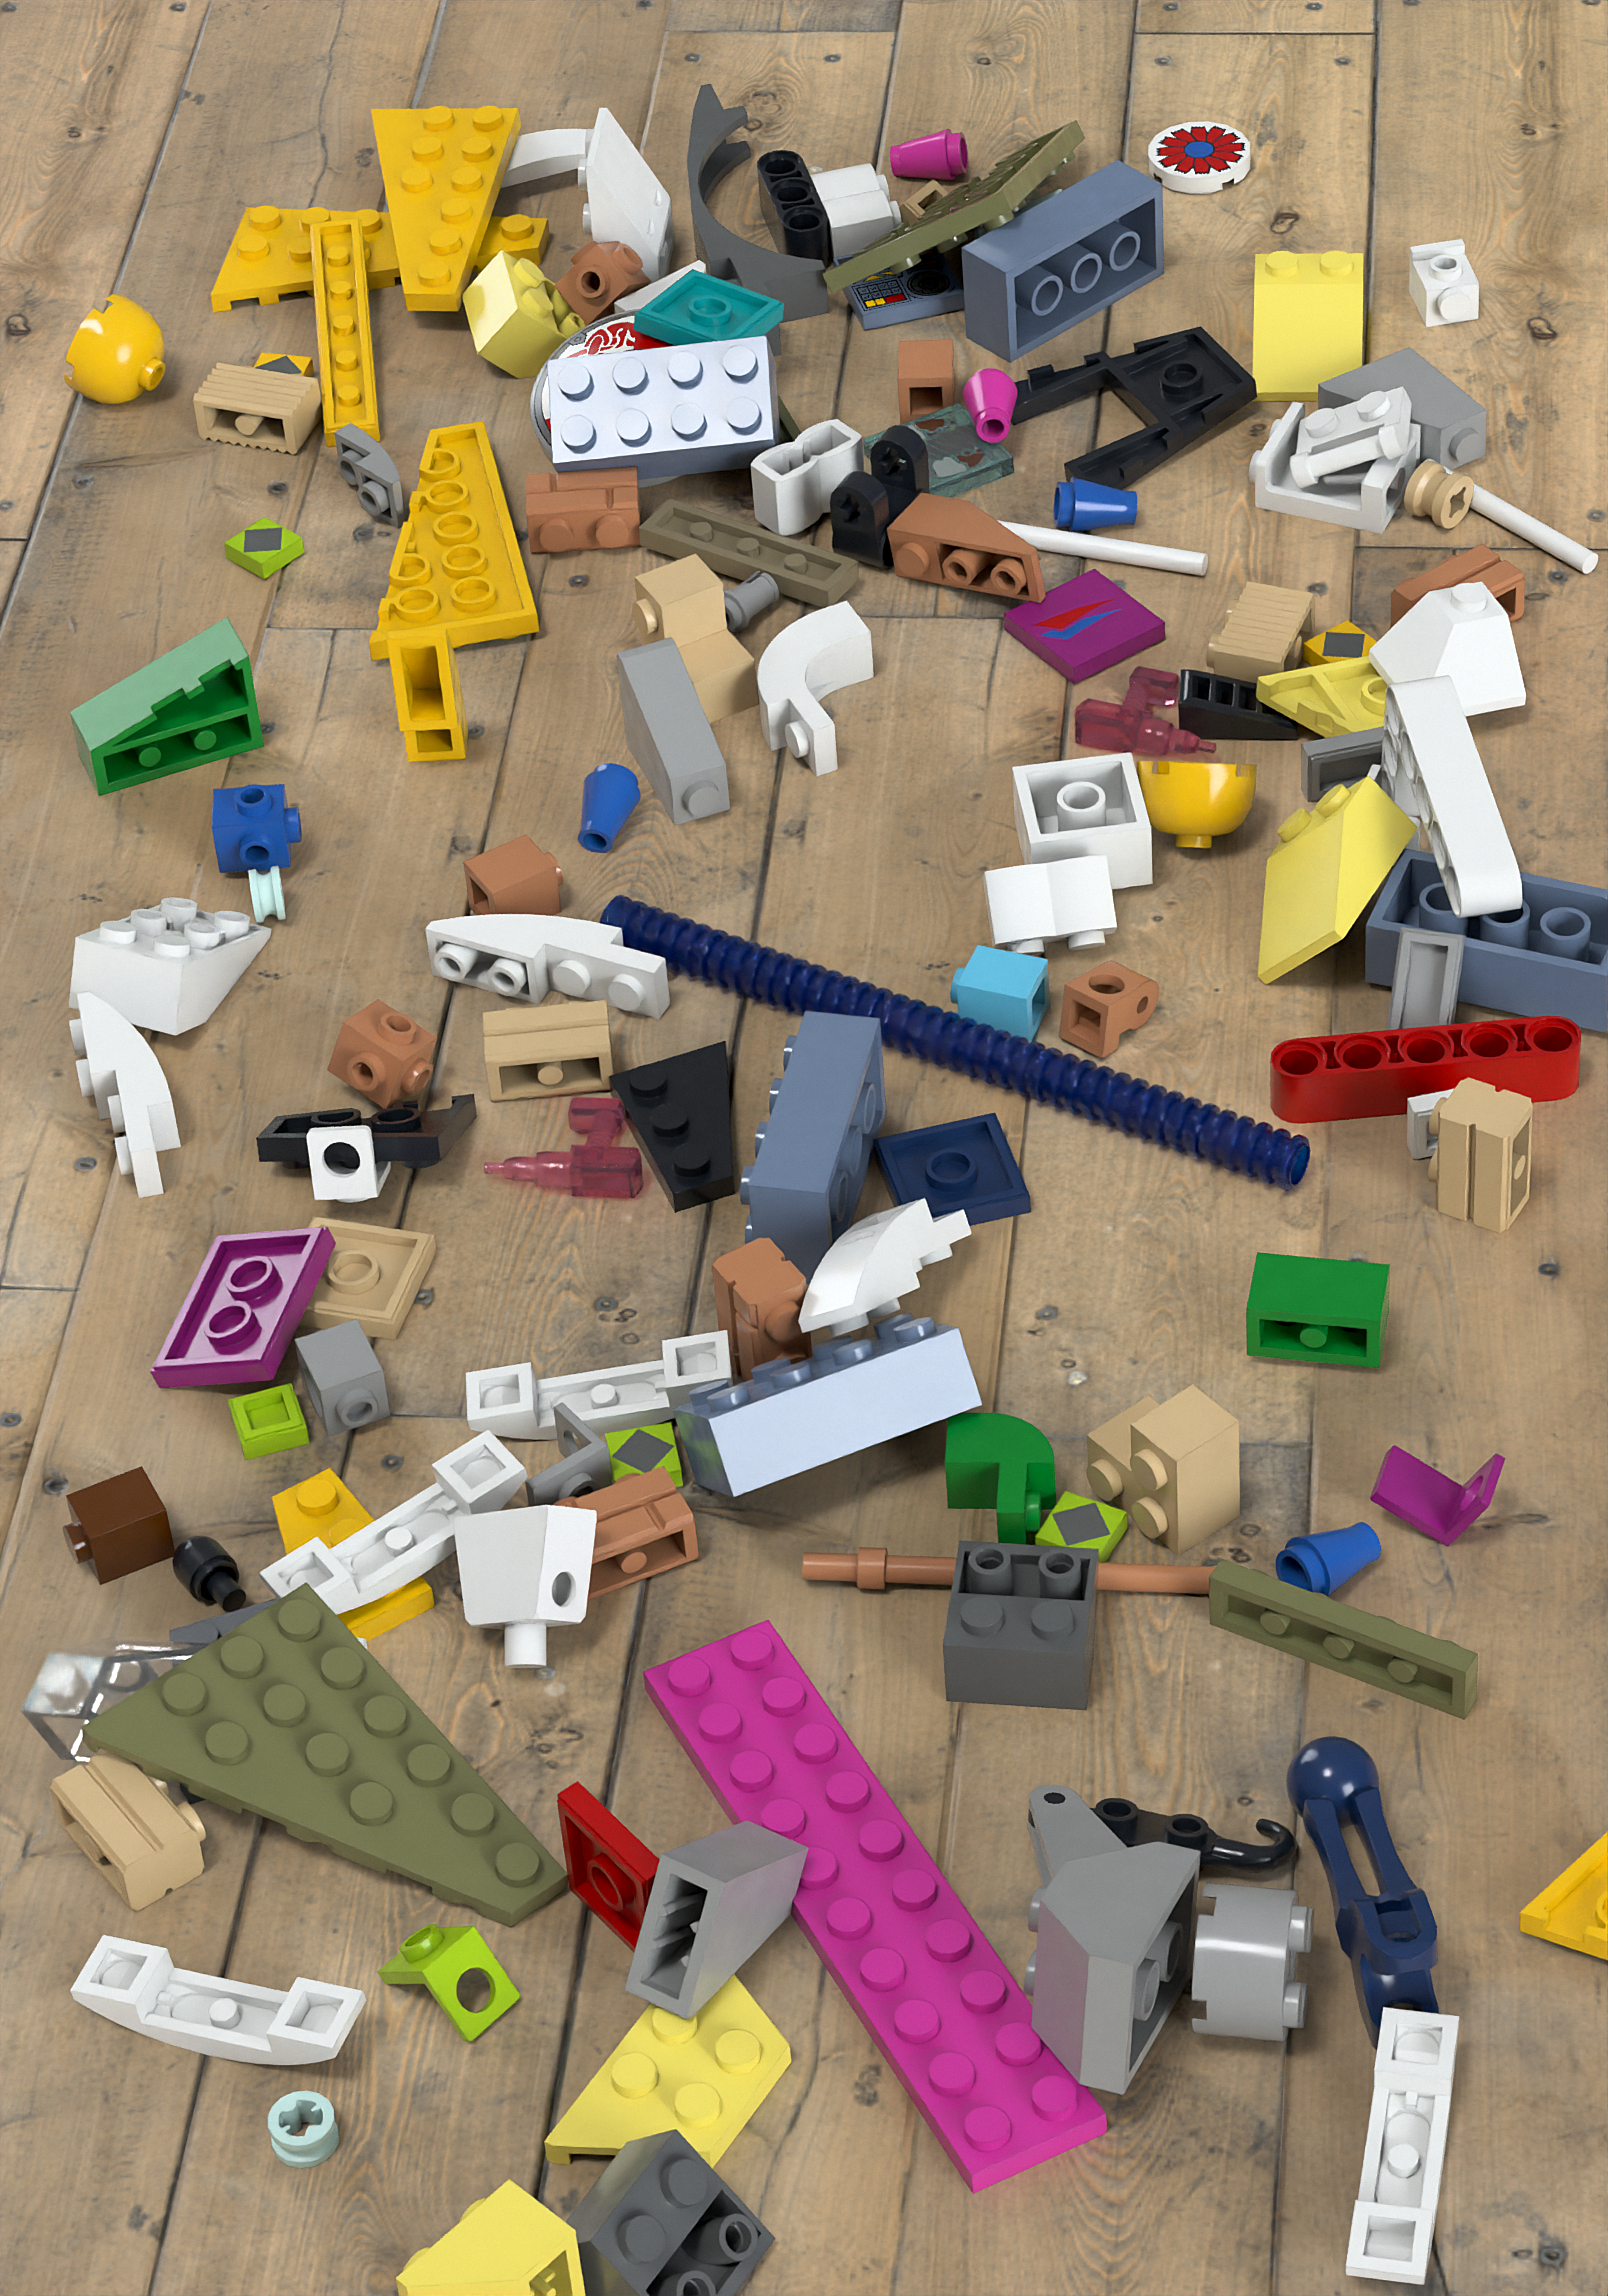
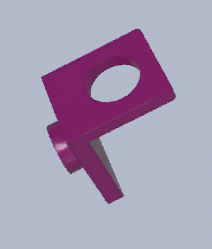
[1370,1445,1505,1547]

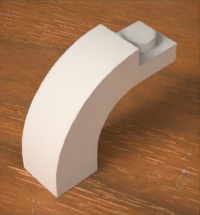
[757,601,874,777]

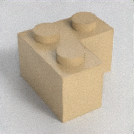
[632,553,758,724]
[1086,1384,1240,1556]

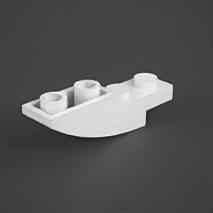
[425,914,670,1019]
[69,992,181,1198]
[798,1198,972,1337]

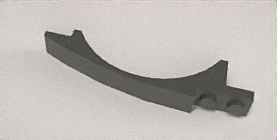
[687,84,829,356]

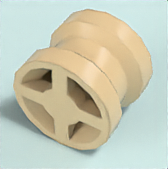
[1404,460,1474,529]

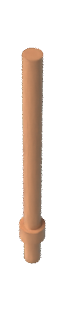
[802,1547,1216,1594]

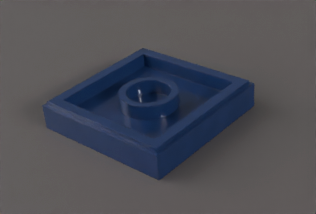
[873,1113,1031,1226]

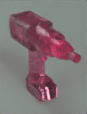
[1074,666,1216,755]
[484,1097,644,1198]

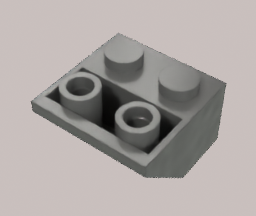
[943,1540,1099,1710]
[565,2129,776,2296]

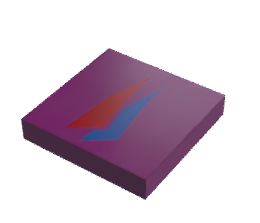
[1004,568,1165,684]

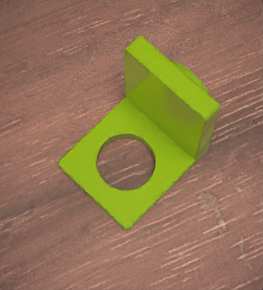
[377,1924,520,2041]

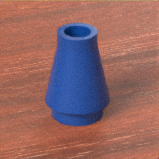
[1053,477,1137,532]
[578,763,641,853]
[1276,1522,1381,1597]

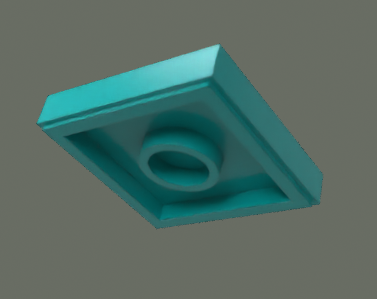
[634,269,784,346]

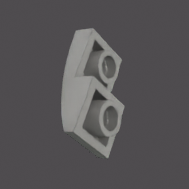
[334,423,406,529]

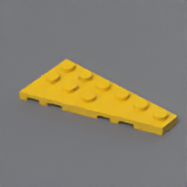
[371,106,521,311]
[210,205,550,313]
[369,421,539,661]

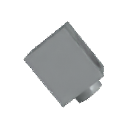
[294,1319,390,1437]

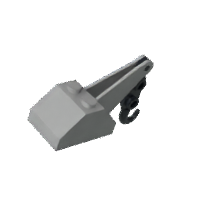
[1024,1785,1296,2095]

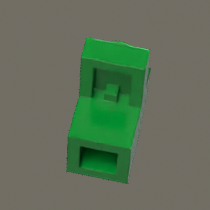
[945,1412,1056,1545]

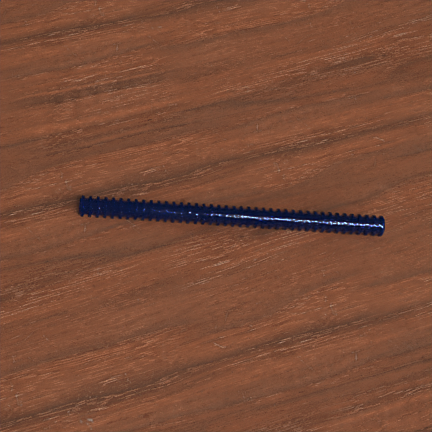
[599,895,1311,1191]

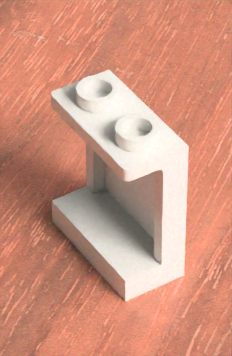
[1248,401,1421,534]

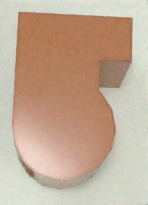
[1059,960,1159,1059]

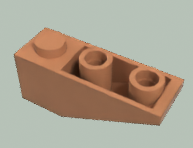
[887,493,1046,603]

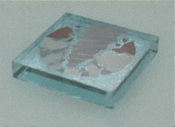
[863,403,1014,497]

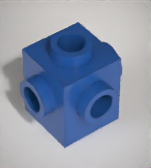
[211,784,302,873]

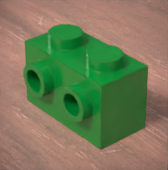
[1246,1252,1390,1368]

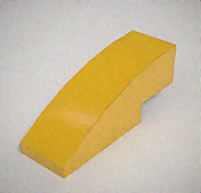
[386,628,468,762]

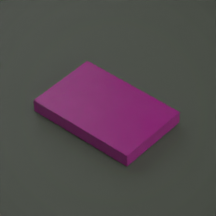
[150,1227,336,1388]

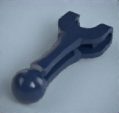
[1286,1736,1439,2051]

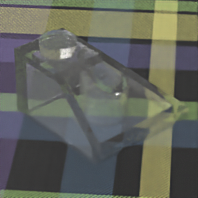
[21,1637,211,1762]

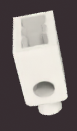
[454,1505,597,1668]

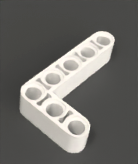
[1381,675,1522,919]

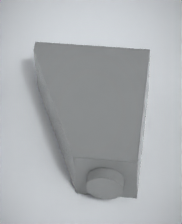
[1318,347,1487,470]
[617,637,730,825]
[624,1820,809,2019]

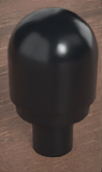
[172,1535,246,1612]

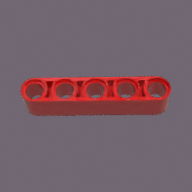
[1270,1016,1581,1124]

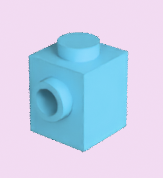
[950,945,1050,1045]

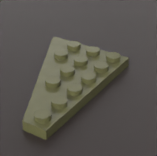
[822,120,1085,293]
[81,1582,568,1928]

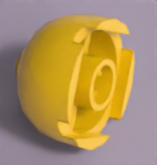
[64,294,166,404]
[1137,760,1257,848]

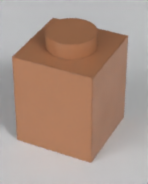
[898,339,955,424]
[463,835,563,916]

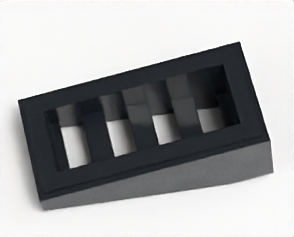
[1178,669,1298,739]

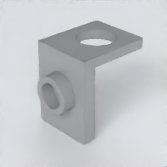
[525,1402,613,1507]

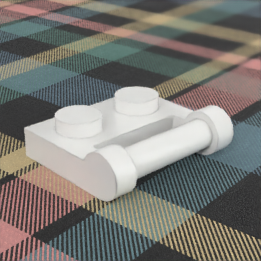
[1290,386,1412,488]

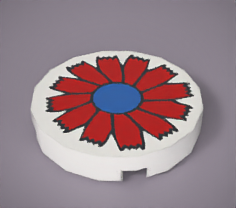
[1148,121,1250,194]

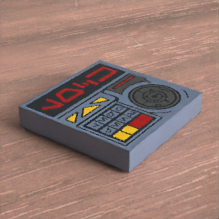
[833,246,965,330]

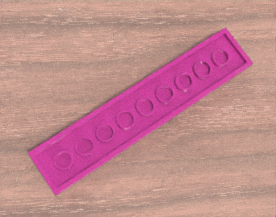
[643,1620,1107,2194]

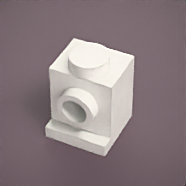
[1409,239,1479,327]

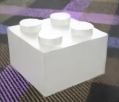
[1012,752,1153,889]

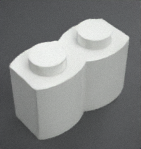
[810,163,902,258]
[751,419,864,536]
[983,855,1117,956]

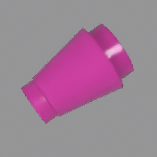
[890,129,969,181]
[963,368,1017,443]

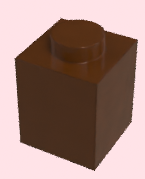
[63,1466,175,1585]

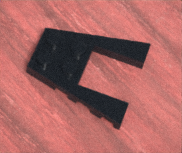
[1011,326,1257,490]

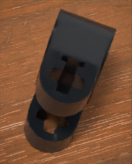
[830,425,930,569]

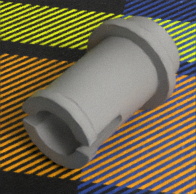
[724,571,779,633]

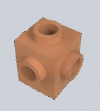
[554,241,651,326]
[327,999,437,1109]

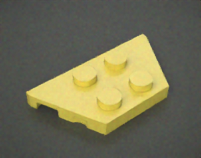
[1256,656,1388,738]
[544,1974,791,2169]

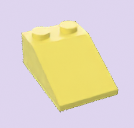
[1252,250,1363,401]
[1258,775,1418,985]

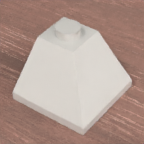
[1368,582,1526,716]

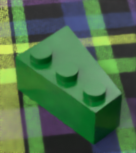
[70,617,264,796]

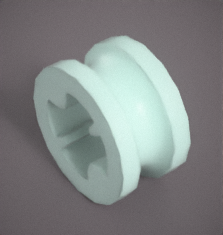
[248,866,286,923]
[268,2090,339,2168]

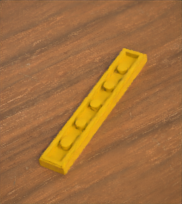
[309,218,380,447]

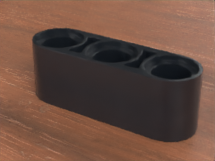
[757,150,831,269]

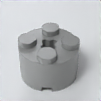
[1192,1882,1314,2042]

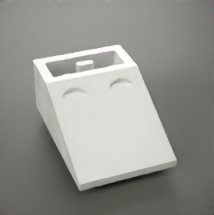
[578,108,675,285]
[69,897,272,1036]

